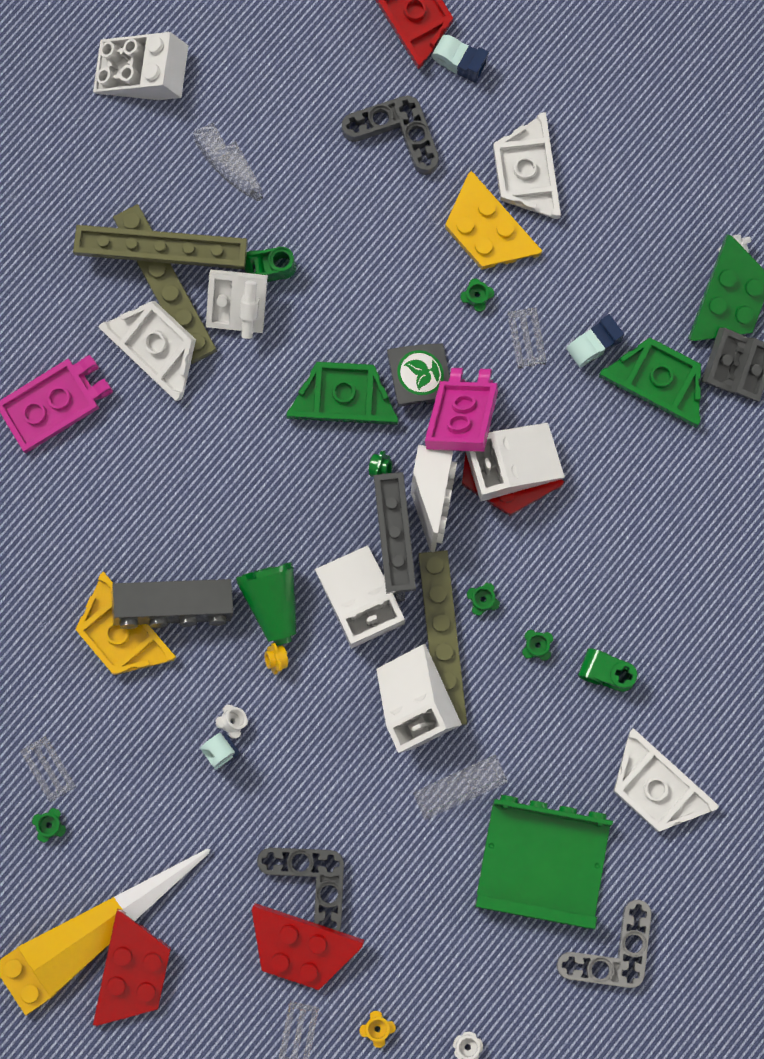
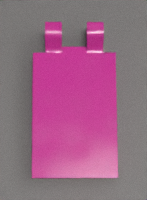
[0,355,113,453]
[425,368,498,452]

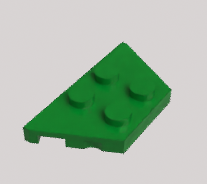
[688,234,764,341]
[599,337,701,428]
[286,362,398,425]

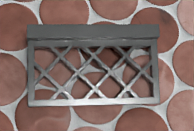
[374,472,416,602]

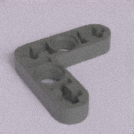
[342,95,439,175]
[257,848,344,931]

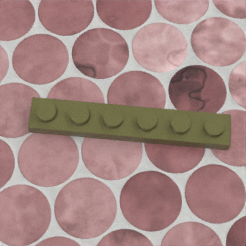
[113,204,217,364]
[73,225,248,269]
[418,550,467,726]

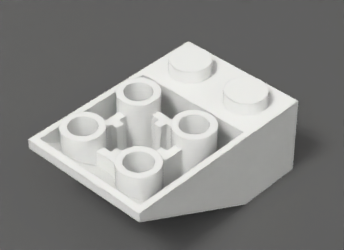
[93,32,189,100]
[466,423,565,502]
[411,445,457,552]
[315,545,405,649]
[376,644,462,753]

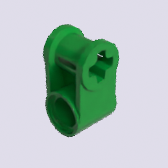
[244,247,296,282]
[578,648,637,692]

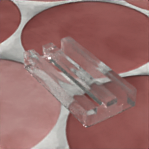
[508,307,547,369]
[20,736,76,802]
[279,1001,319,1059]

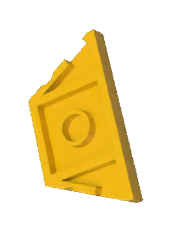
[445,171,542,270]
[75,571,176,675]

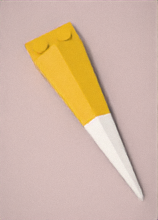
[0,849,210,1016]

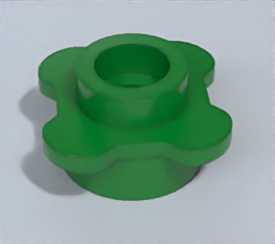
[460,278,494,312]
[369,451,393,477]
[466,583,500,616]
[522,630,553,661]
[32,808,66,843]

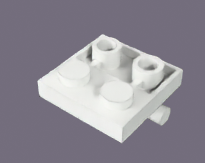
[206,269,268,339]

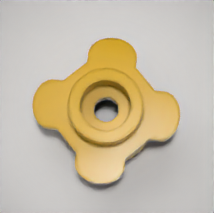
[264,643,288,675]
[359,1011,396,1048]

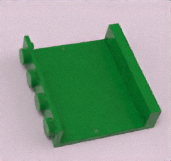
[475,795,613,929]

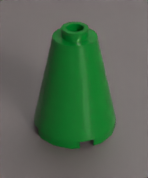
[236,562,296,646]

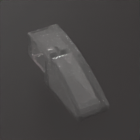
[193,122,263,201]
[413,755,508,820]

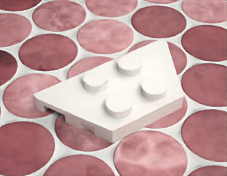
[493,112,561,219]
[98,301,196,401]
[613,728,719,832]

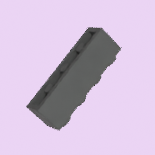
[111,579,233,629]

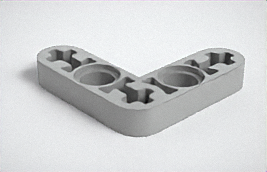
[556,900,651,988]

